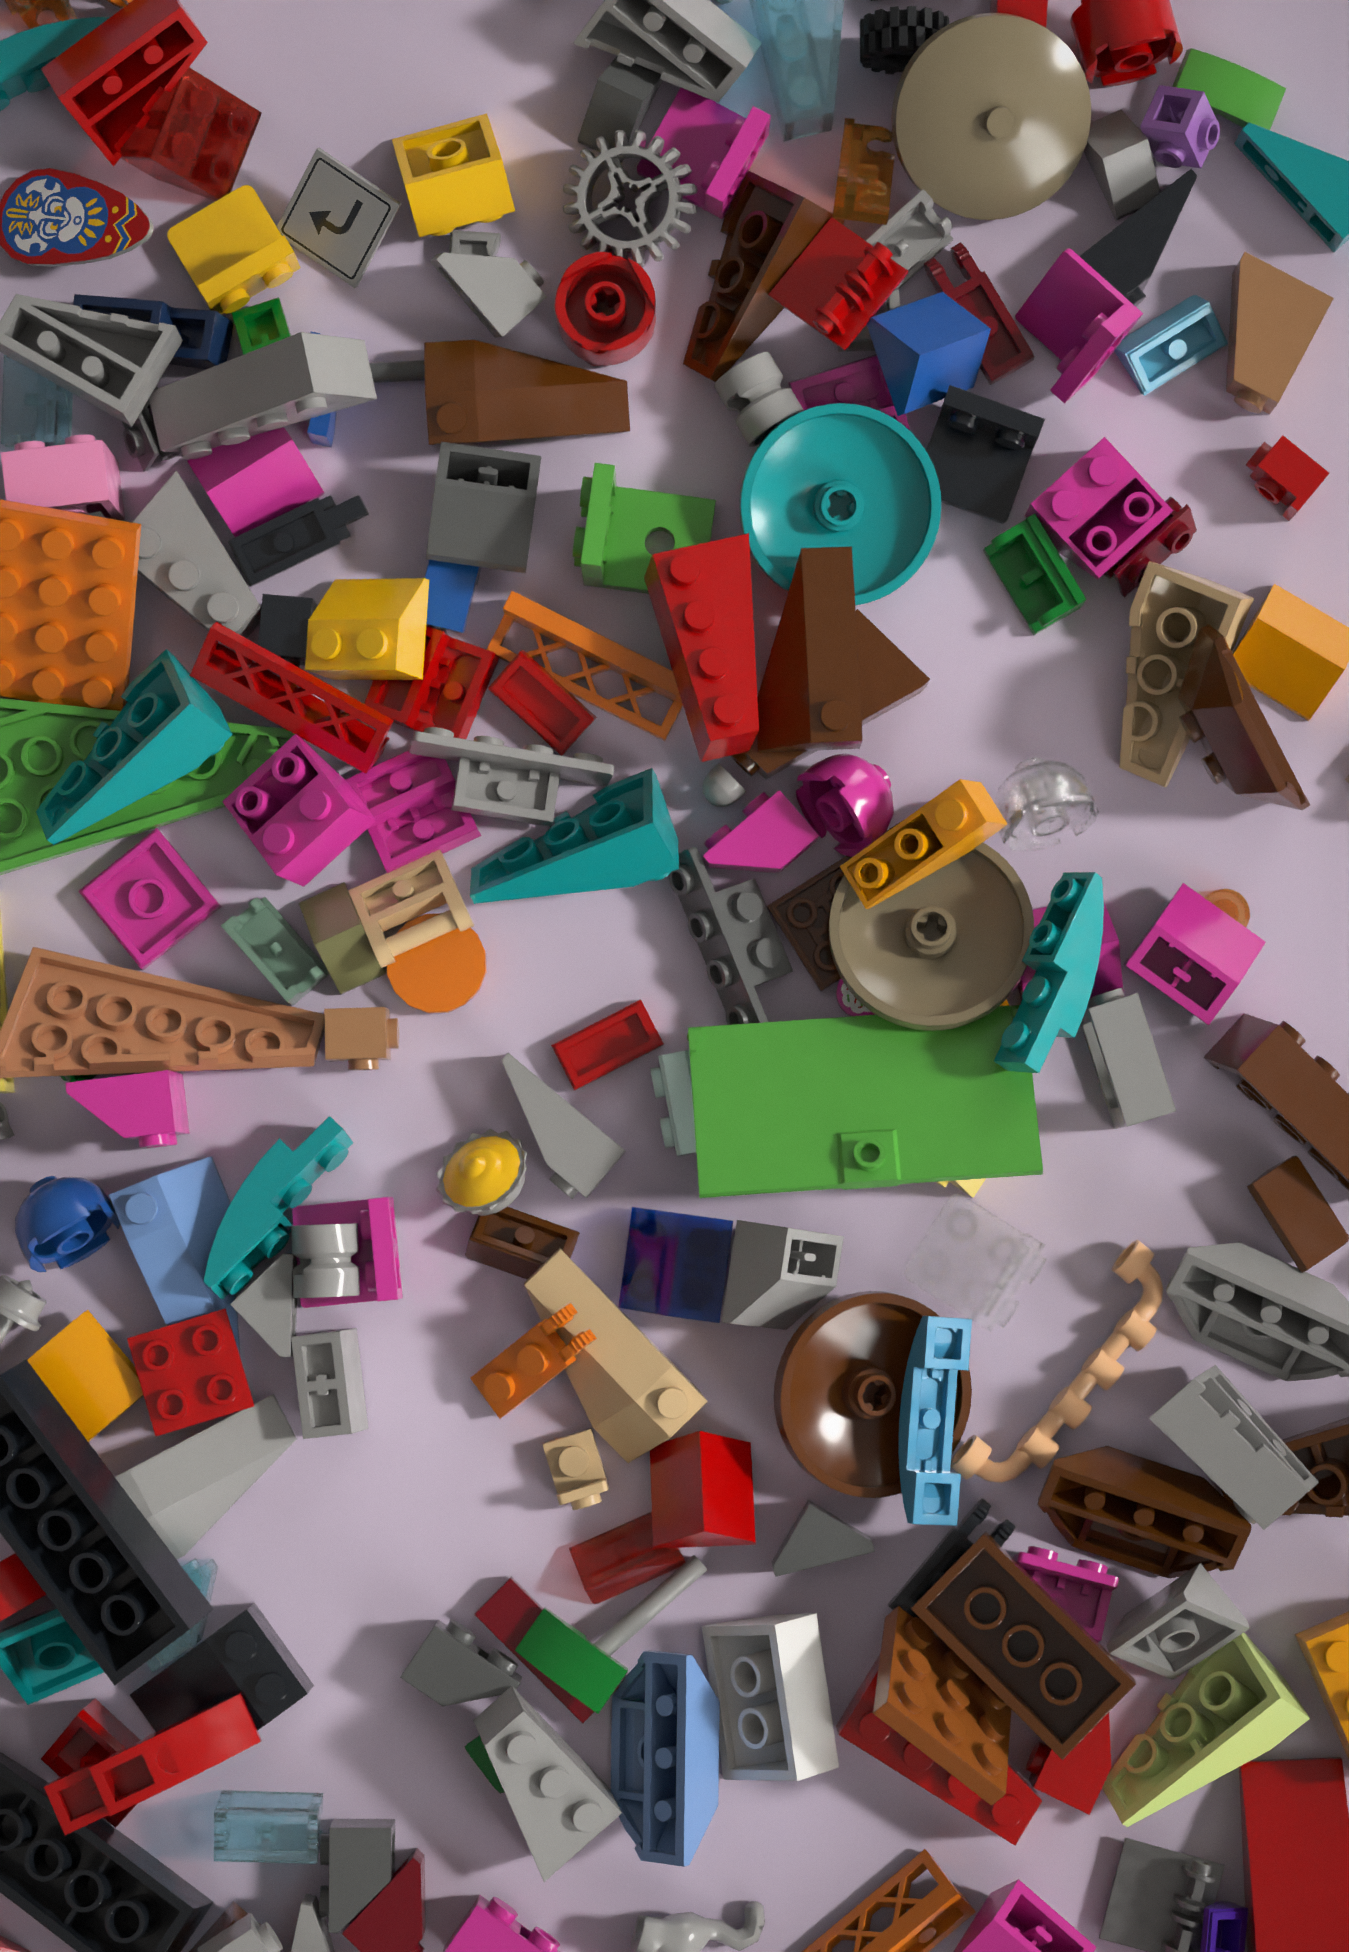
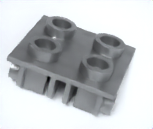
[1099,1837,1225,1952]

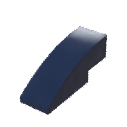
[73,294,234,369]

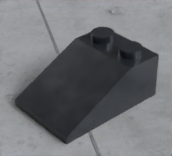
[130,1603,314,1732]

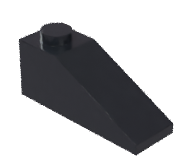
[1080,168,1197,306]

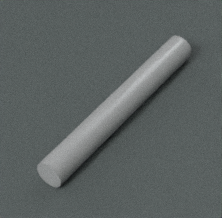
[593,1555,707,1656]

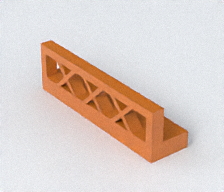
[486,591,683,741]
[802,1849,976,1952]

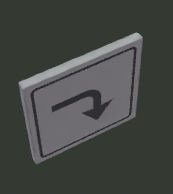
[277,148,402,288]

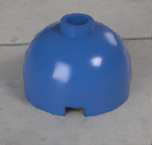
[15,1176,121,1273]

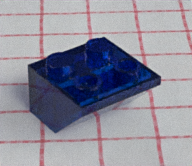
[618,1207,733,1323]

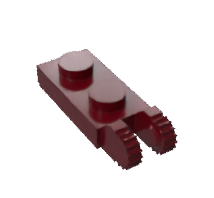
[923,242,1035,385]

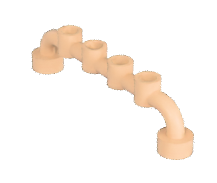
[951,1239,1163,1483]

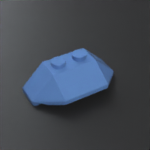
[611,1650,720,1867]

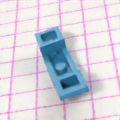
[899,1316,972,1526]

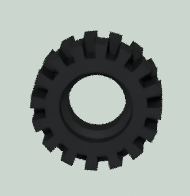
[860,6,949,75]

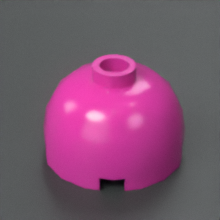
[796,753,894,857]

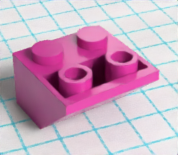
[1024,437,1173,580]
[222,734,376,887]
[1123,883,1266,1025]
[953,1879,1097,1952]

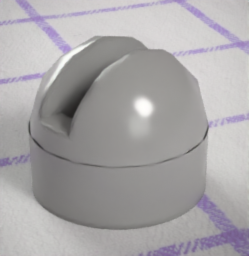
[703,763,747,807]

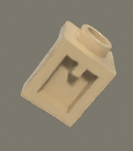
[542,1428,609,1510]

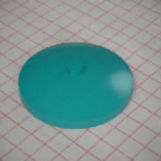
[739,403,942,606]

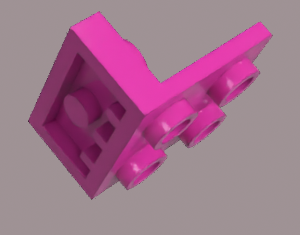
[637,88,771,219]
[1015,248,1143,404]
[292,1197,403,1308]

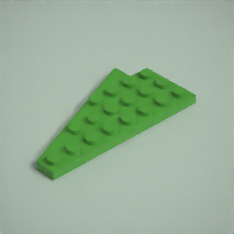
[0,698,295,875]

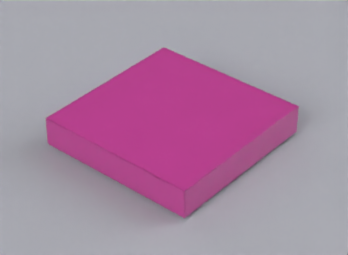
[78,828,222,970]

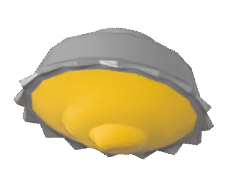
[436,1129,527,1216]

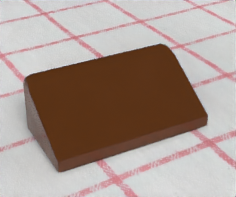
[1247,1156,1349,1273]
[465,1207,580,1279]

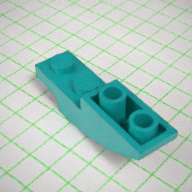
[0,17,110,111]
[994,872,1104,1073]
[203,1116,354,1300]

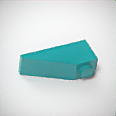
[1234,122,1349,252]

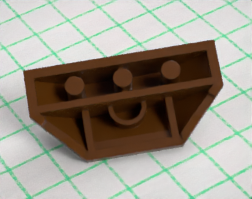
[1178,624,1310,810]
[1037,1446,1251,1579]

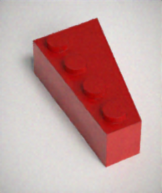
[644,533,759,762]
[836,1654,1042,1846]

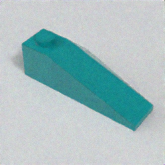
[36,649,232,845]
[470,768,679,904]

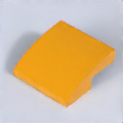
[27,1310,144,1442]

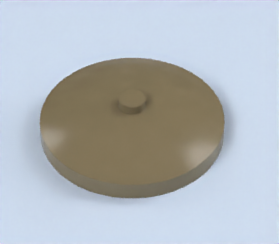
[891,13,1091,220]
[829,843,1034,1031]

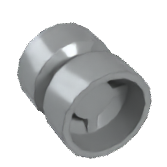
[714,352,804,447]
[291,1223,360,1298]

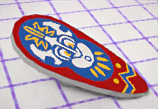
[0,168,153,267]

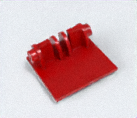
[768,217,909,351]
[127,1308,255,1436]

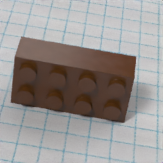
[911,1531,1136,1760]

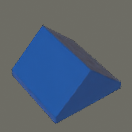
[867,292,991,416]

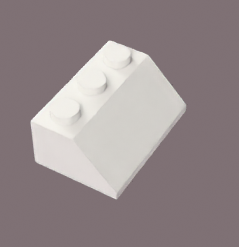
[702,1613,839,1781]

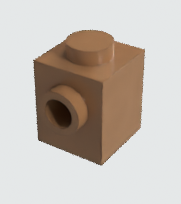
[324,1007,399,1070]

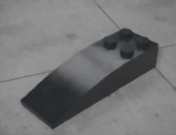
[0,1752,213,1952]

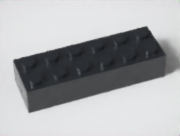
[0,1360,213,1686]

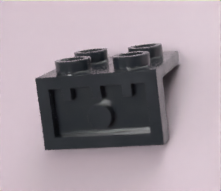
[926,385,1045,524]

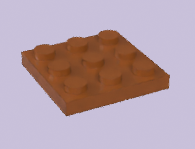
[873,1606,1012,1806]

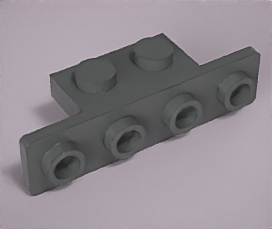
[669,847,793,1025]

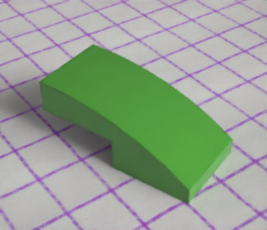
[1172,48,1286,130]

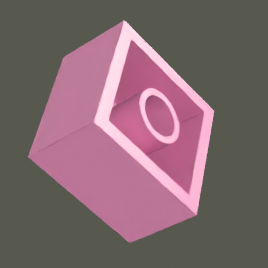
[0,435,125,520]

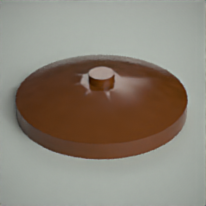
[773,1291,972,1498]

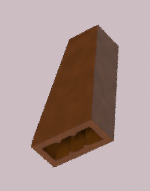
[731,609,930,779]

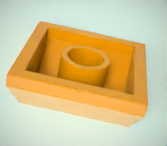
[1232,584,1349,721]

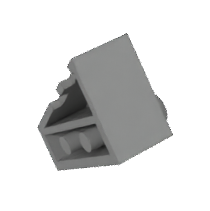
[573,0,762,103]
[0,294,183,427]
[132,471,261,652]
[1149,1365,1319,1530]
[473,1686,622,1882]

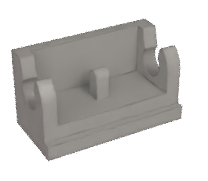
[866,189,953,290]
[291,1328,368,1439]

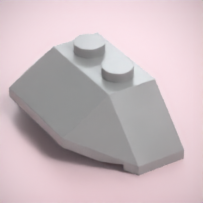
[1166,1242,1349,1381]

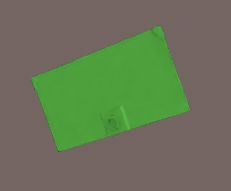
[687,1005,1043,1198]

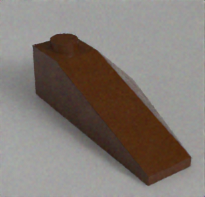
[683,170,845,382]
[424,339,630,445]
[757,546,863,753]

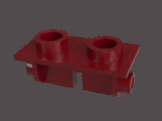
[1104,497,1197,598]

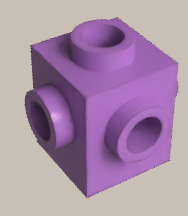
[1140,85,1220,169]

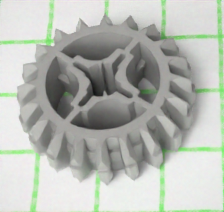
[563,130,697,267]

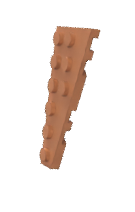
[0,947,325,1078]

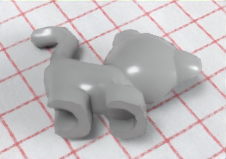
[631,1901,765,1952]

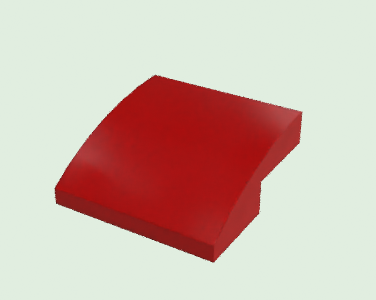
[364,625,500,739]

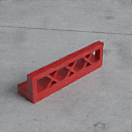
[189,622,394,774]

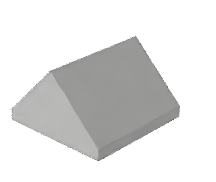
[1106,1563,1250,1680]

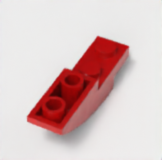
[44,1693,262,1835]

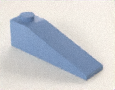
[109,1156,241,1358]

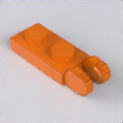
[470,1303,597,1419]

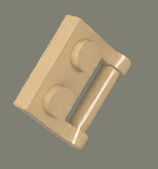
[348,849,474,968]

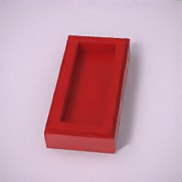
[488,650,597,756]
[551,999,664,1091]

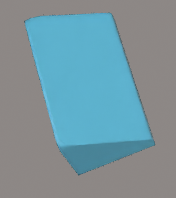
[1114,295,1228,396]

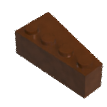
[1204,1013,1349,1191]

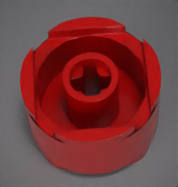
[1070,0,1183,86]
[555,252,656,366]

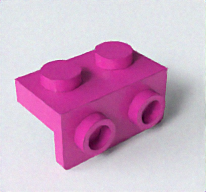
[1012,1546,1119,1642]

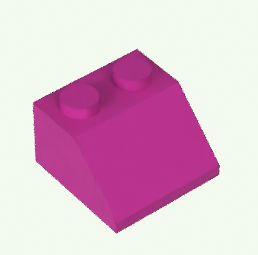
[65,1070,190,1148]

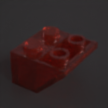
[120,67,262,201]

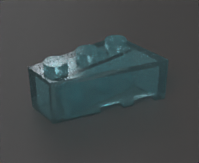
[749,0,844,142]

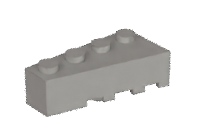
[149,332,377,459]

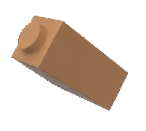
[1226,252,1334,414]

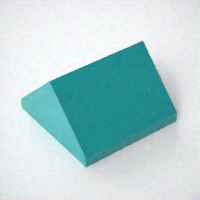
[0,1607,104,1705]

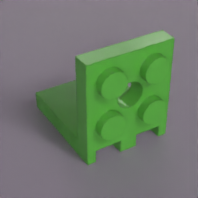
[572,463,716,594]

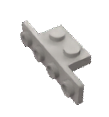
[409,727,614,827]

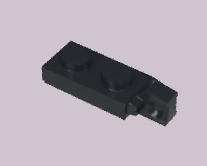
[228,495,369,587]

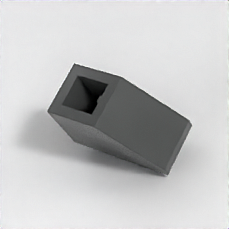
[400,1620,522,1706]
[319,1819,395,1933]

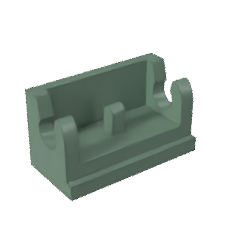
[221,897,329,1006]

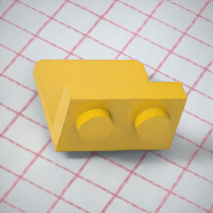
[167,185,301,314]

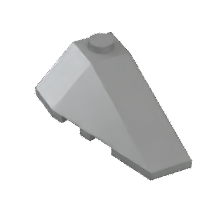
[115,1394,297,1559]

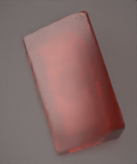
[569,1511,686,1604]

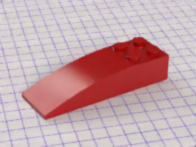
[1239,1757,1349,1952]

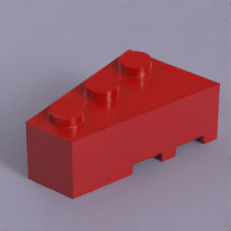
[41,0,208,167]

